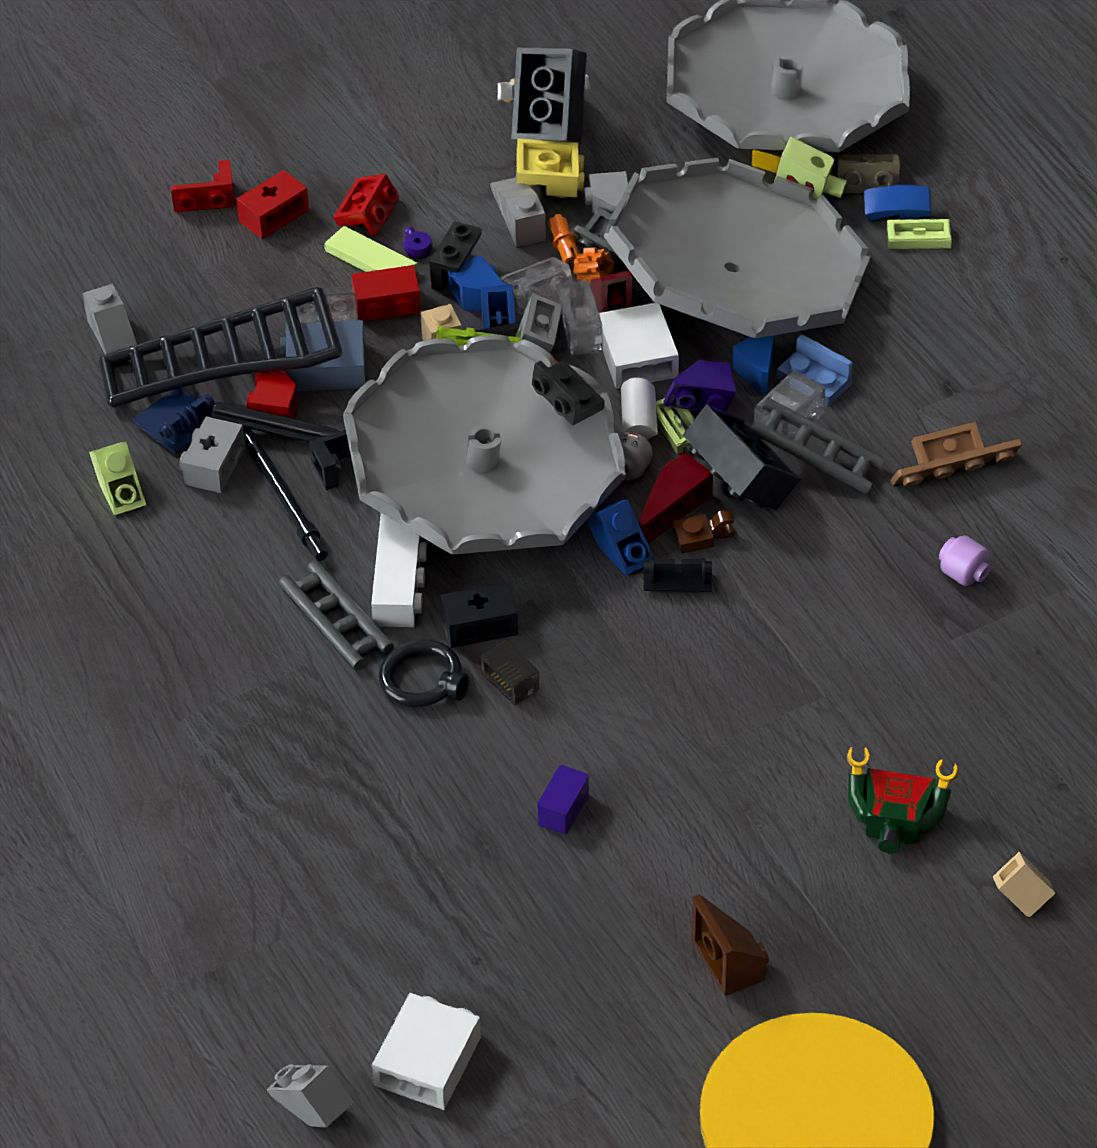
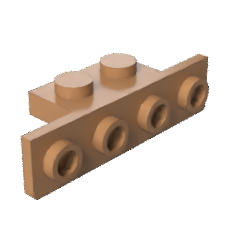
[891,422,1023,487]

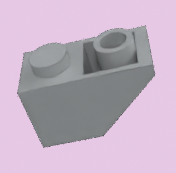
[266,1064,354,1127]

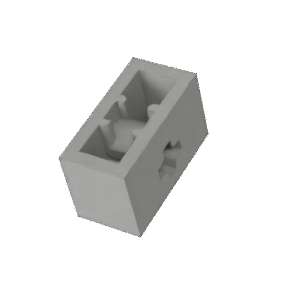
[179,417,245,493]

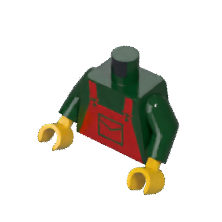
[847,747,959,854]

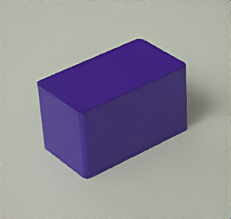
[537,765,589,834]

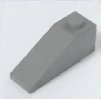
[490,177,546,247]

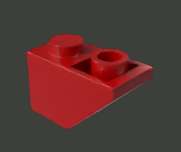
[247,370,298,419]

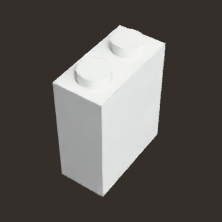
[597,303,679,389]
[372,993,481,1110]

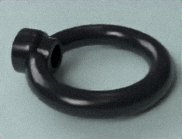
[379,640,469,707]

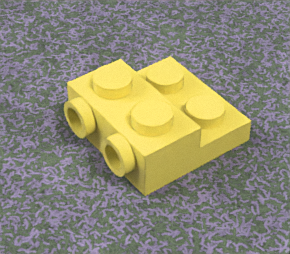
[516,138,584,198]

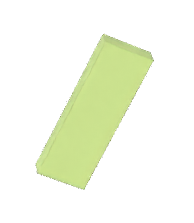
[325,226,417,273]

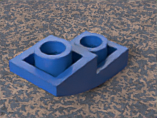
[864,185,932,221]

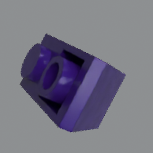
[663,360,736,412]

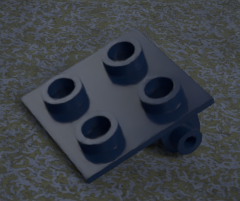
[131,388,215,454]

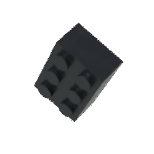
[511,48,587,144]
[683,404,801,510]

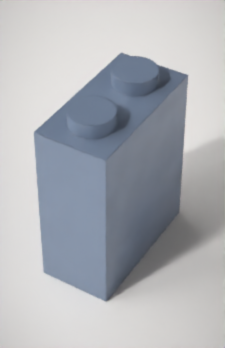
[280,320,365,392]

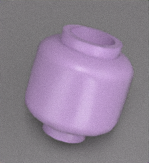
[938,535,991,586]

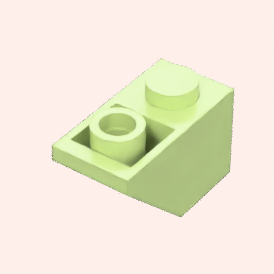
[89,442,146,515]

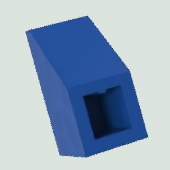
[448,254,508,313]
[586,499,653,575]

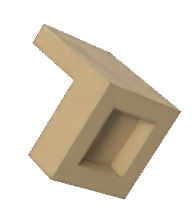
[993,852,1055,917]

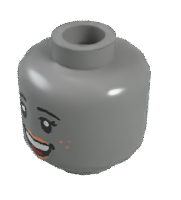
[619,432,653,481]

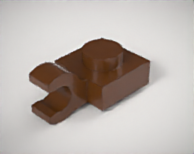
[673,510,734,554]

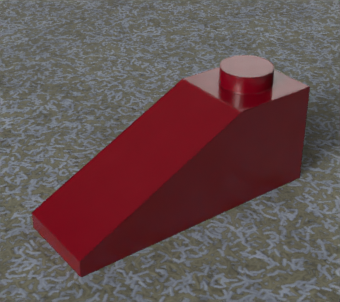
[638,452,713,544]

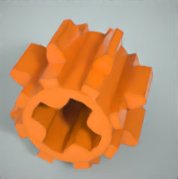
[573,247,615,285]

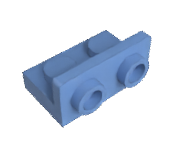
[776,335,853,407]

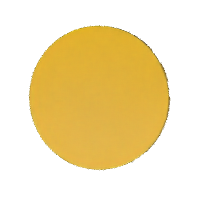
[700,1013,934,1148]

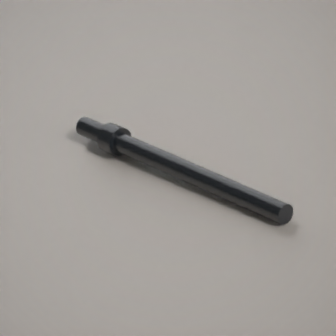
[243,427,328,561]

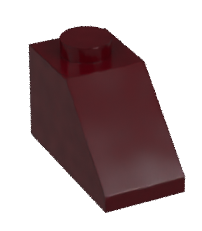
[590,271,632,315]

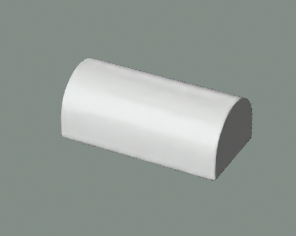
[621,378,657,440]

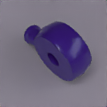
[403,226,433,259]

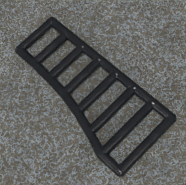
[99,287,343,408]

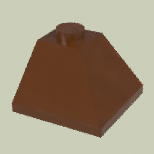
[692,894,769,996]

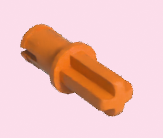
[548,214,580,270]

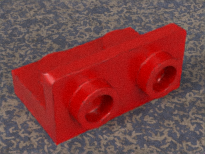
[333,173,399,236]

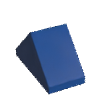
[481,284,515,329]
[732,335,775,396]

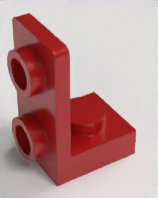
[171,159,235,212]

